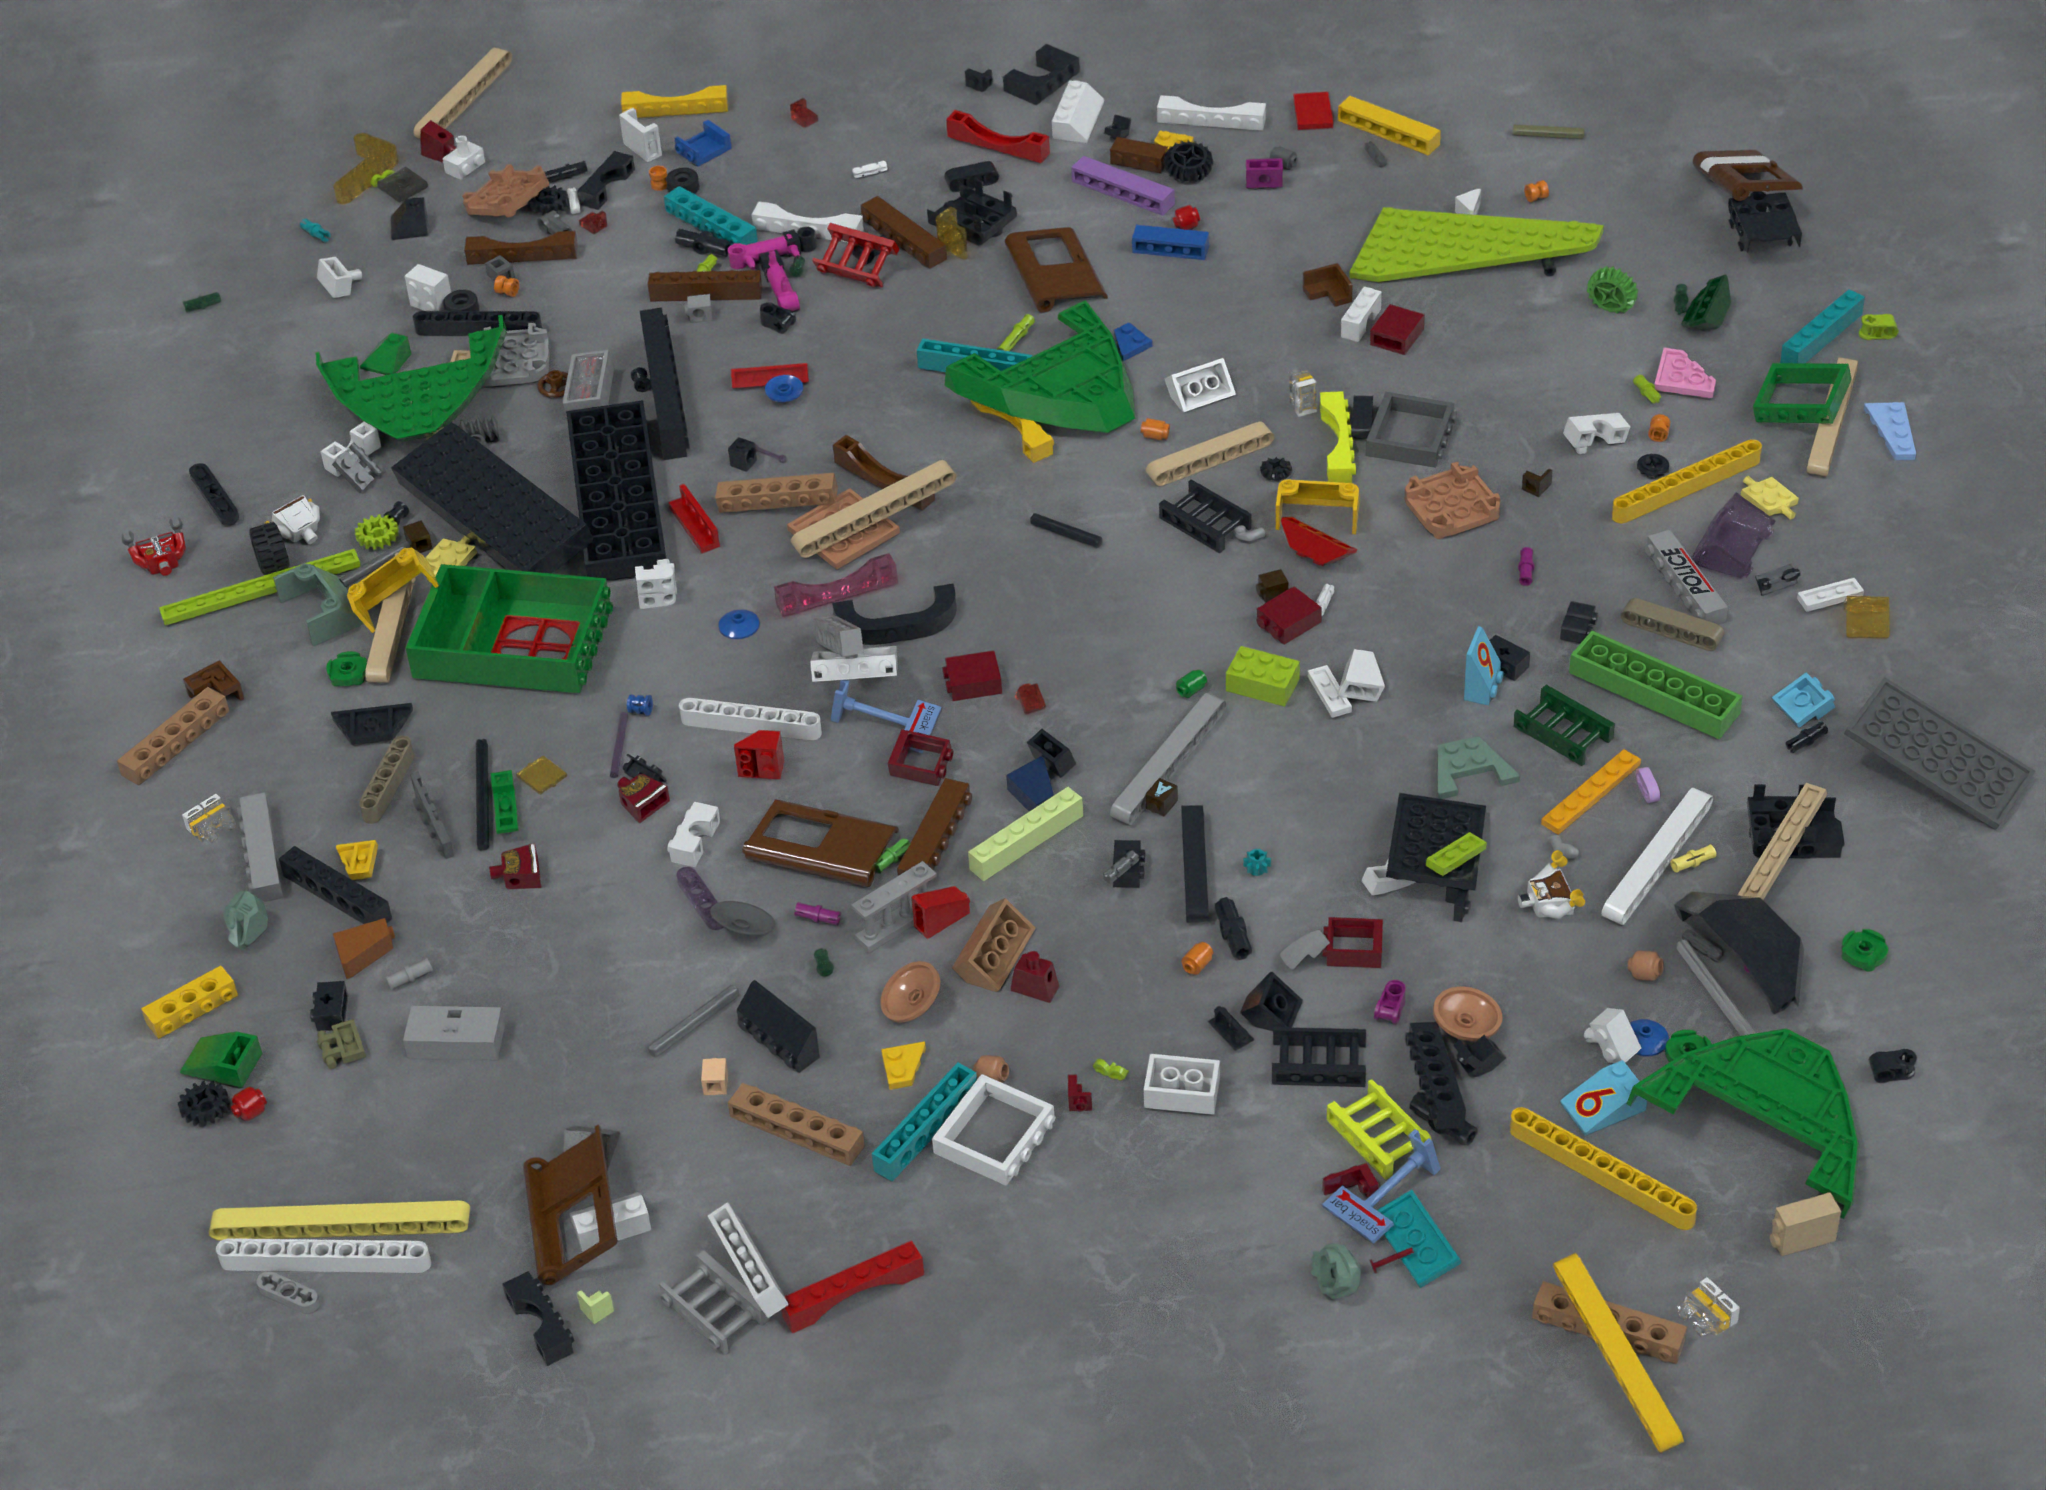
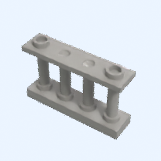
[851,861,937,953]
[659,1250,770,1355]

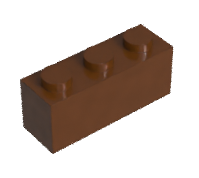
[1110,137,1168,174]

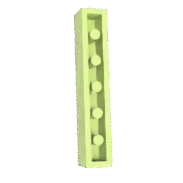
[968,787,1083,881]

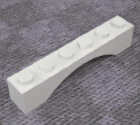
[1157,95,1266,131]
[752,202,864,242]

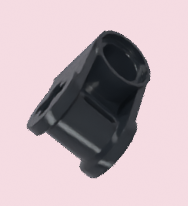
[760,302,796,334]
[1868,1049,1917,1083]

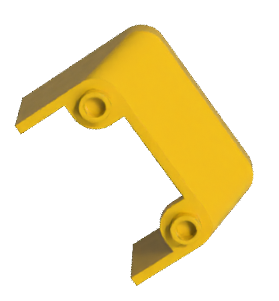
[1276,479,1360,534]
[347,548,439,633]

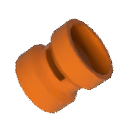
[649,165,667,191]
[1524,180,1549,202]
[494,275,519,297]
[1648,414,1671,442]

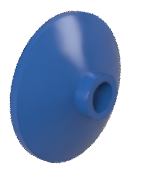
[765,375,803,402]
[718,609,760,639]
[1630,1019,1669,1057]

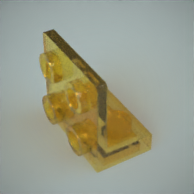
[936,207,968,260]
[1843,596,1890,639]

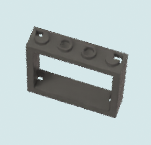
[1366,392,1457,468]

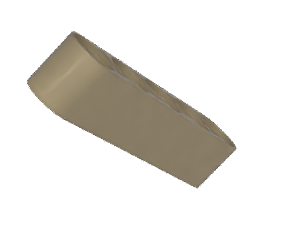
[1621,598,1725,651]
[359,735,414,824]

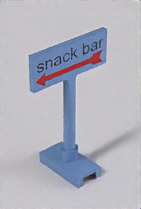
[830,679,942,753]
[1322,1129,1441,1244]

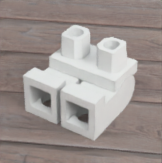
[635,559,677,609]

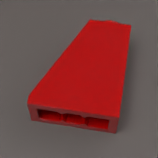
[911,886,970,939]

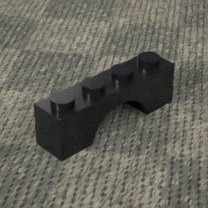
[577,151,635,210]
[502,1271,575,1366]

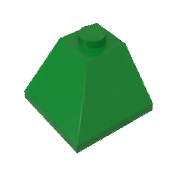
[360,333,411,375]

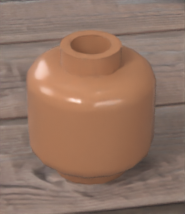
[1628,950,1664,981]
[973,1055,1009,1083]

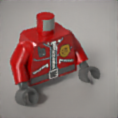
[122,517,186,576]

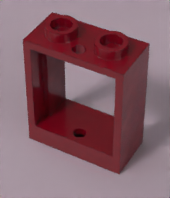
[887,729,954,786]
[1322,917,1383,968]

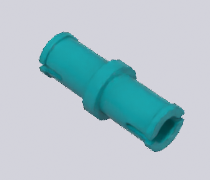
[300,218,331,242]

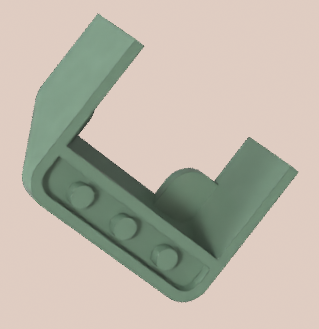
[273,564,363,646]

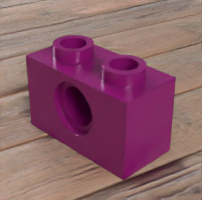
[1246,158,1283,188]

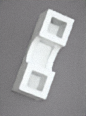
[1341,287,1382,342]
[1563,413,1630,447]
[320,422,381,477]
[667,802,720,867]

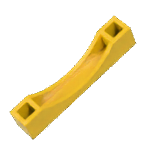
[621,85,728,118]
[970,400,1054,463]

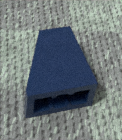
[1006,756,1054,812]

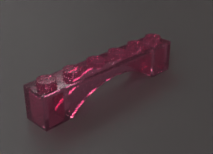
[774,553,898,617]

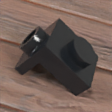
[965,68,993,92]
[1104,114,1131,140]
[1445,887,1471,922]

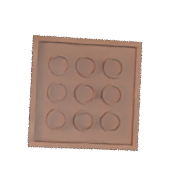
[787,488,900,570]

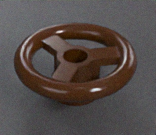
[537,370,568,398]

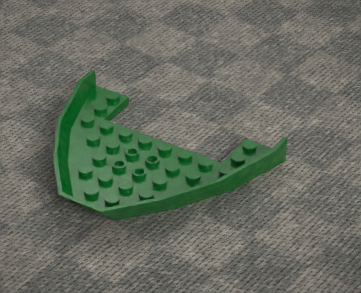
[944,300,1135,433]
[316,315,507,442]
[1627,1028,1859,1219]

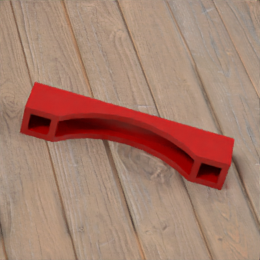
[946,110,1050,163]
[781,1240,924,1334]

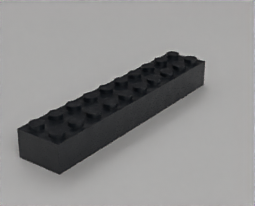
[639,307,690,460]

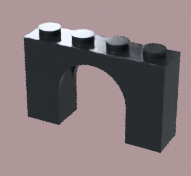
[1003,44,1080,105]

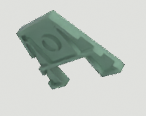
[1437,736,1520,799]

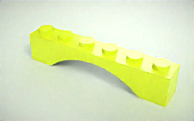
[1320,391,1356,483]

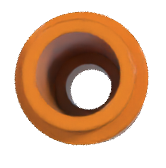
[1140,418,1170,441]
[1181,942,1214,975]

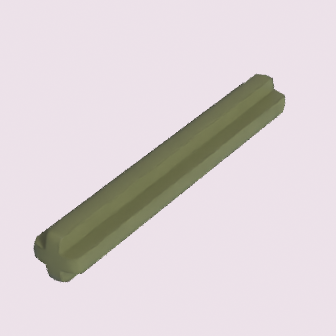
[1513,124,1585,139]

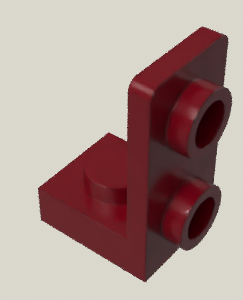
[1322,1163,1379,1198]

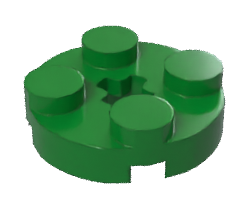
[326,651,367,687]
[1841,929,1889,972]
[1665,1029,1712,1062]

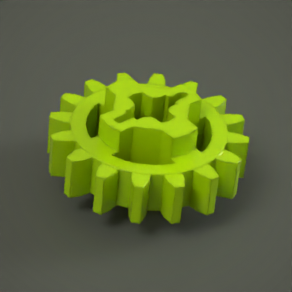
[355,514,399,550]

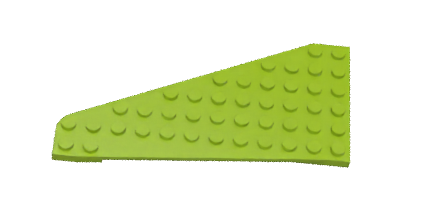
[1349,207,1604,282]

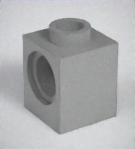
[684,294,713,323]

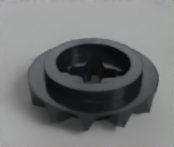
[1637,454,1669,478]
[1260,457,1292,481]

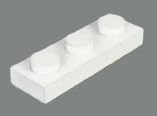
[1797,578,1864,612]
[1308,665,1352,718]

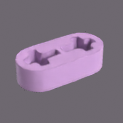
[1636,767,1660,803]

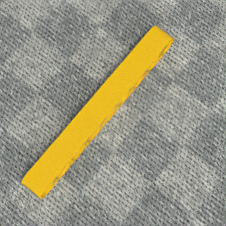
[1612,439,1762,524]
[1510,1107,1697,1230]
[1553,1253,1684,1453]

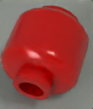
[1172,205,1201,230]
[230,1087,267,1121]

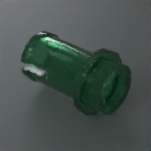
[789,256,805,277]
[814,948,834,977]

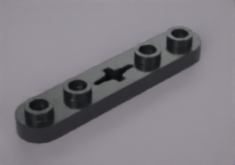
[189,463,239,525]

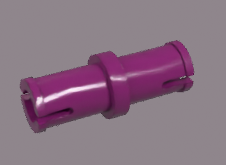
[1518,547,1535,586]
[794,902,841,926]

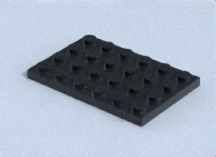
[1386,793,1486,891]

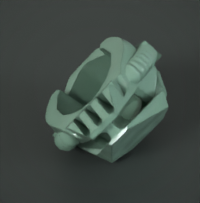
[223,891,268,951]
[1311,1243,1361,1299]

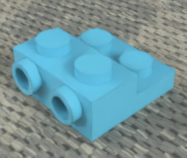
[1772,672,1835,728]

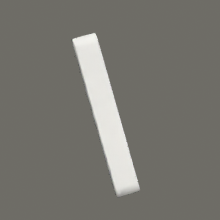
[679,698,822,740]

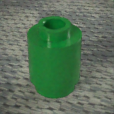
[1176,669,1207,698]

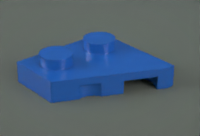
[1114,322,1153,361]

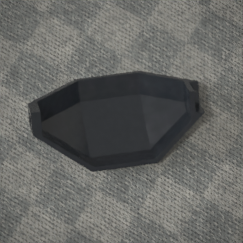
[1674,891,1804,1015]

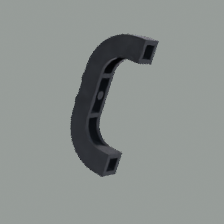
[832,583,957,645]

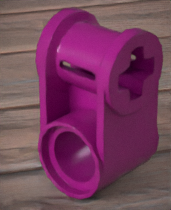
[1374,980,1406,1025]

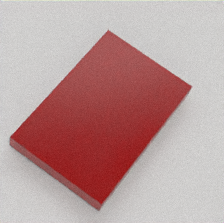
[1293,92,1333,130]

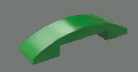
[490,770,519,834]

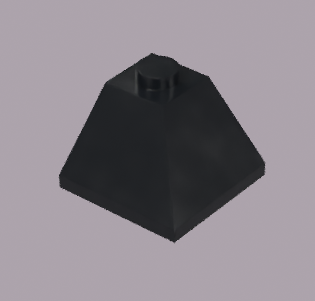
[391,197,428,240]
[1240,972,1303,1031]

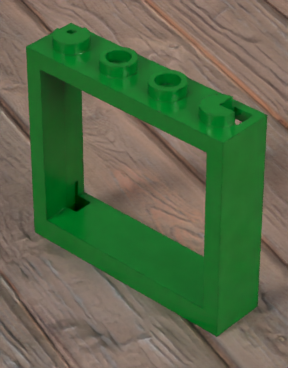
[1753,363,1852,424]

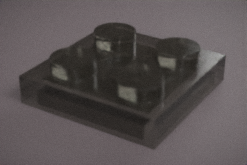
[377,167,428,203]

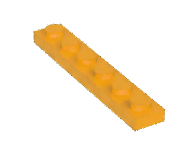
[1541,749,1641,835]

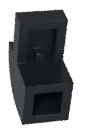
[1453,1035,1506,1077]

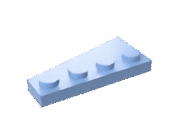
[1864,402,1916,460]

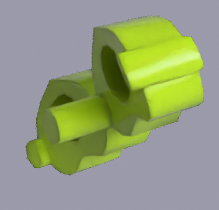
[370,170,398,187]
[1093,1058,1129,1081]

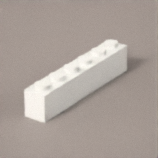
[708,1202,789,1318]

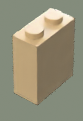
[1770,1193,1841,1256]

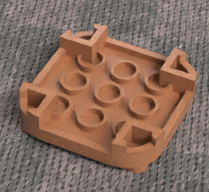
[462,164,549,217]
[1405,462,1500,539]

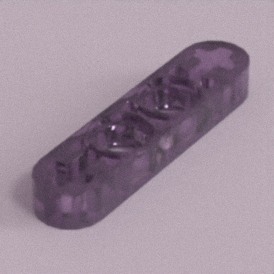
[676,867,724,930]

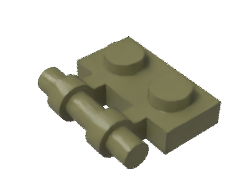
[317,1019,366,1069]

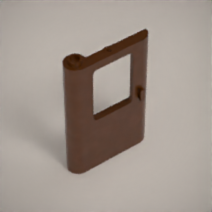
[1005,227,1108,313]
[742,799,899,887]
[523,1125,618,1285]

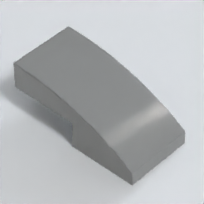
[1279,930,1330,970]

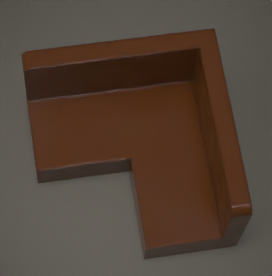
[1303,263,1353,307]
[183,660,244,701]

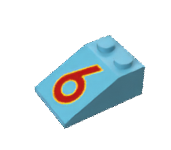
[1464,626,1503,706]
[1560,1060,1647,1136]

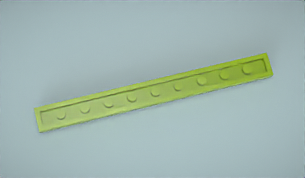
[159,549,361,626]

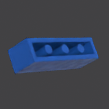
[1132,225,1209,260]

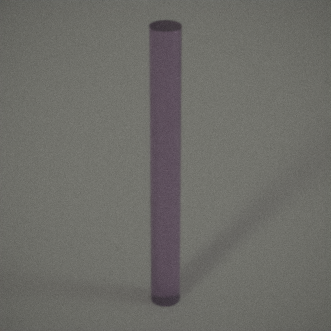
[610,712,628,778]

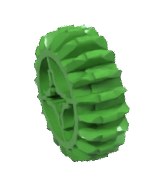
[1587,266,1638,314]

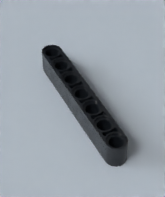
[413,311,542,336]
[1181,805,1209,923]

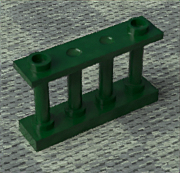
[1513,684,1615,766]

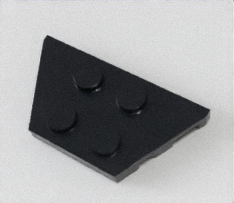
[331,703,413,745]

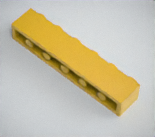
[1338,96,1441,156]

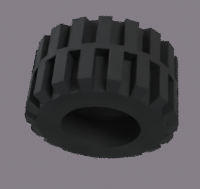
[249,522,290,575]

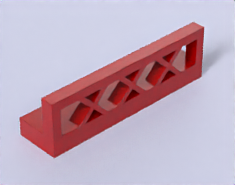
[731,363,809,388]
[668,484,720,554]

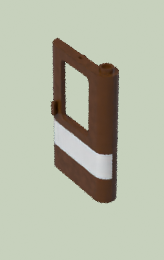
[1693,150,1803,201]

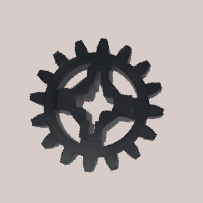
[529,185,569,216]
[178,1081,230,1126]

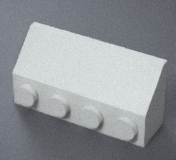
[1052,81,1104,143]

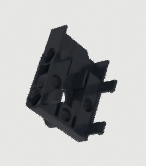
[927,178,1017,246]
[1728,191,1802,253]
[1747,784,1845,858]

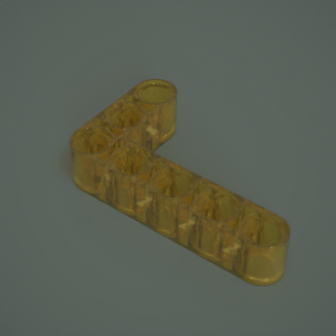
[333,133,399,204]

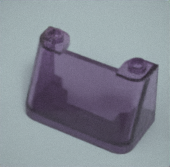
[1691,492,1776,578]

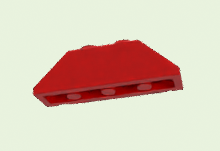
[1281,517,1358,566]

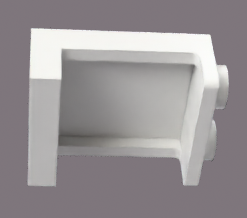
[619,108,662,162]

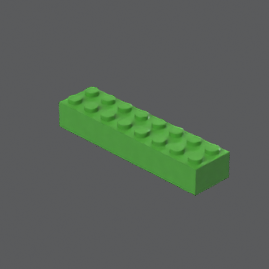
[1569,631,1743,739]

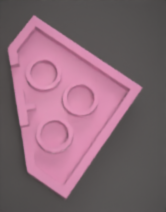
[1654,348,1716,398]

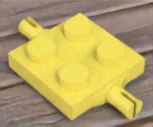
[1740,476,1799,520]
[425,535,477,582]

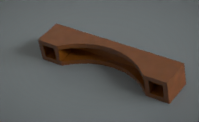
[464,231,578,265]
[833,435,935,510]

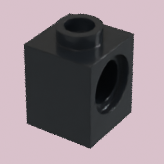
[728,437,757,472]

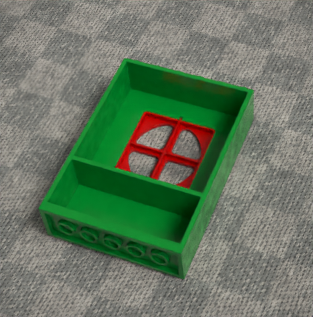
[406,564,613,693]

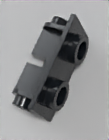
[1755,564,1801,596]
[623,754,667,782]
[1208,1006,1254,1051]

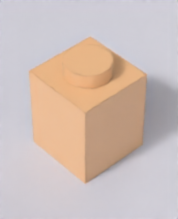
[701,1058,728,1095]

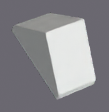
[1455,189,1481,215]

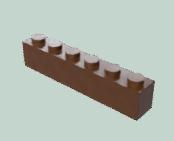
[861,196,947,269]
[648,270,763,302]
[897,778,972,882]

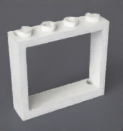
[811,646,898,682]
[932,1074,1056,1186]

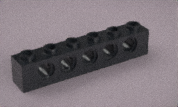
[279,846,392,924]
[1405,1022,1466,1129]

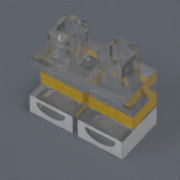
[1289,368,1317,417]
[182,794,236,842]
[1677,1277,1740,1337]

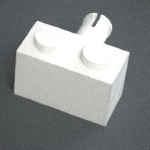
[443,136,485,180]
[317,257,362,298]
[1584,1008,1641,1063]

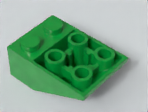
[180,1031,263,1088]

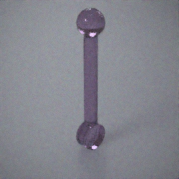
[755,444,786,463]

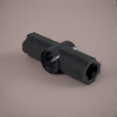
[675,228,731,257]
[1215,897,1252,960]
[1409,1092,1478,1146]

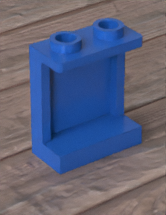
[675,120,732,167]

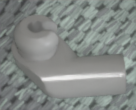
[1235,525,1266,542]
[1550,835,1579,859]

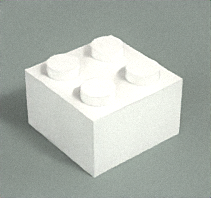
[404,264,451,311]

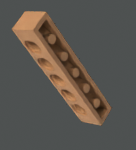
[715,473,838,513]
[117,687,229,785]
[728,1083,865,1166]
[1532,1281,1687,1364]

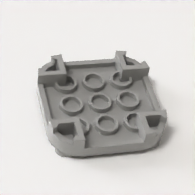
[481,323,549,388]

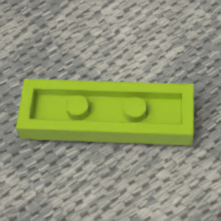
[1426,832,1487,876]

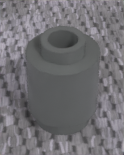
[1270,146,1298,169]

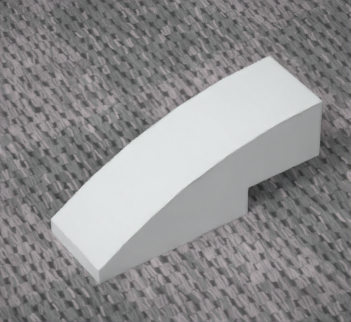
[1362,860,1415,895]

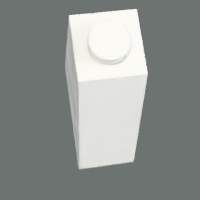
[1338,649,1385,702]

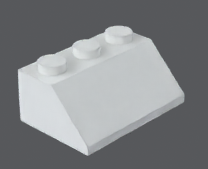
[1165,358,1236,412]
[570,1192,651,1252]

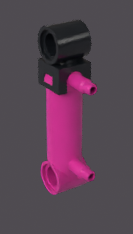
[728,227,817,270]
[759,250,800,311]

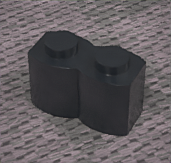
[1560,601,1598,644]

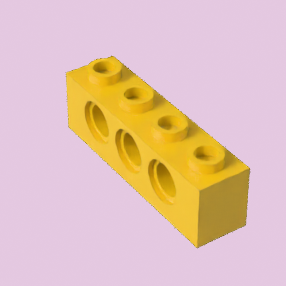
[141,965,238,1039]

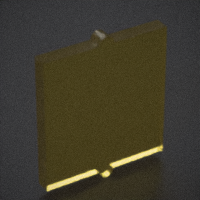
[516,755,567,795]

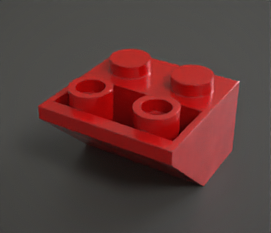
[734,730,784,779]

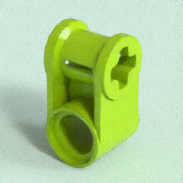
[1858,314,1898,340]

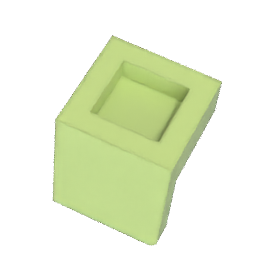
[577,1290,614,1324]

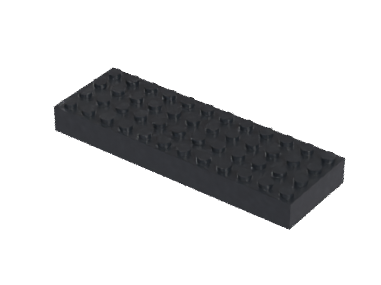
[566,400,667,580]
[391,422,594,574]

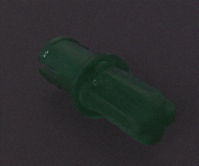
[1673,284,1689,315]
[183,292,221,313]

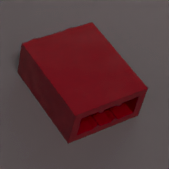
[1370,304,1425,355]
[1256,586,1322,645]
[942,650,1002,701]

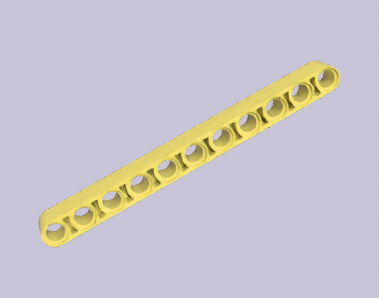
[209,1201,470,1241]

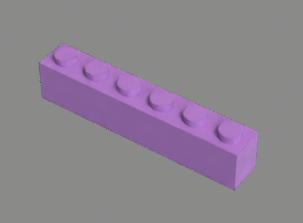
[1071,156,1175,216]

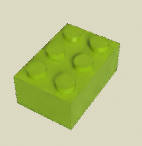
[1226,646,1300,707]

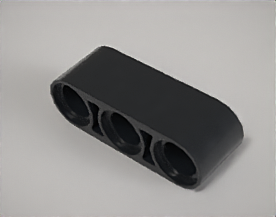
[944,161,999,192]
[1352,395,1373,439]

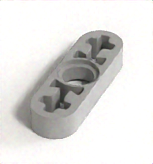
[256,1271,320,1314]

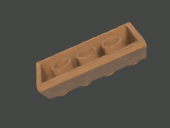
[952,898,1035,992]

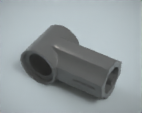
[537,210,572,234]

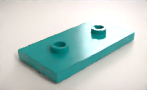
[1377,1189,1462,1288]

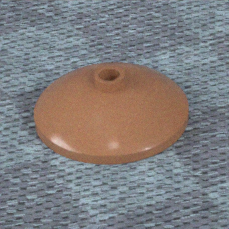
[881,961,940,1023]
[1433,987,1502,1041]

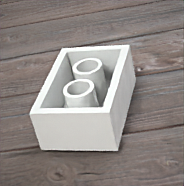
[1144,1054,1220,1115]

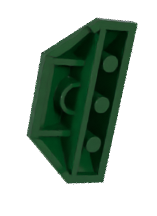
[1681,274,1731,331]

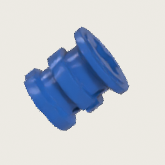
[627,694,653,716]

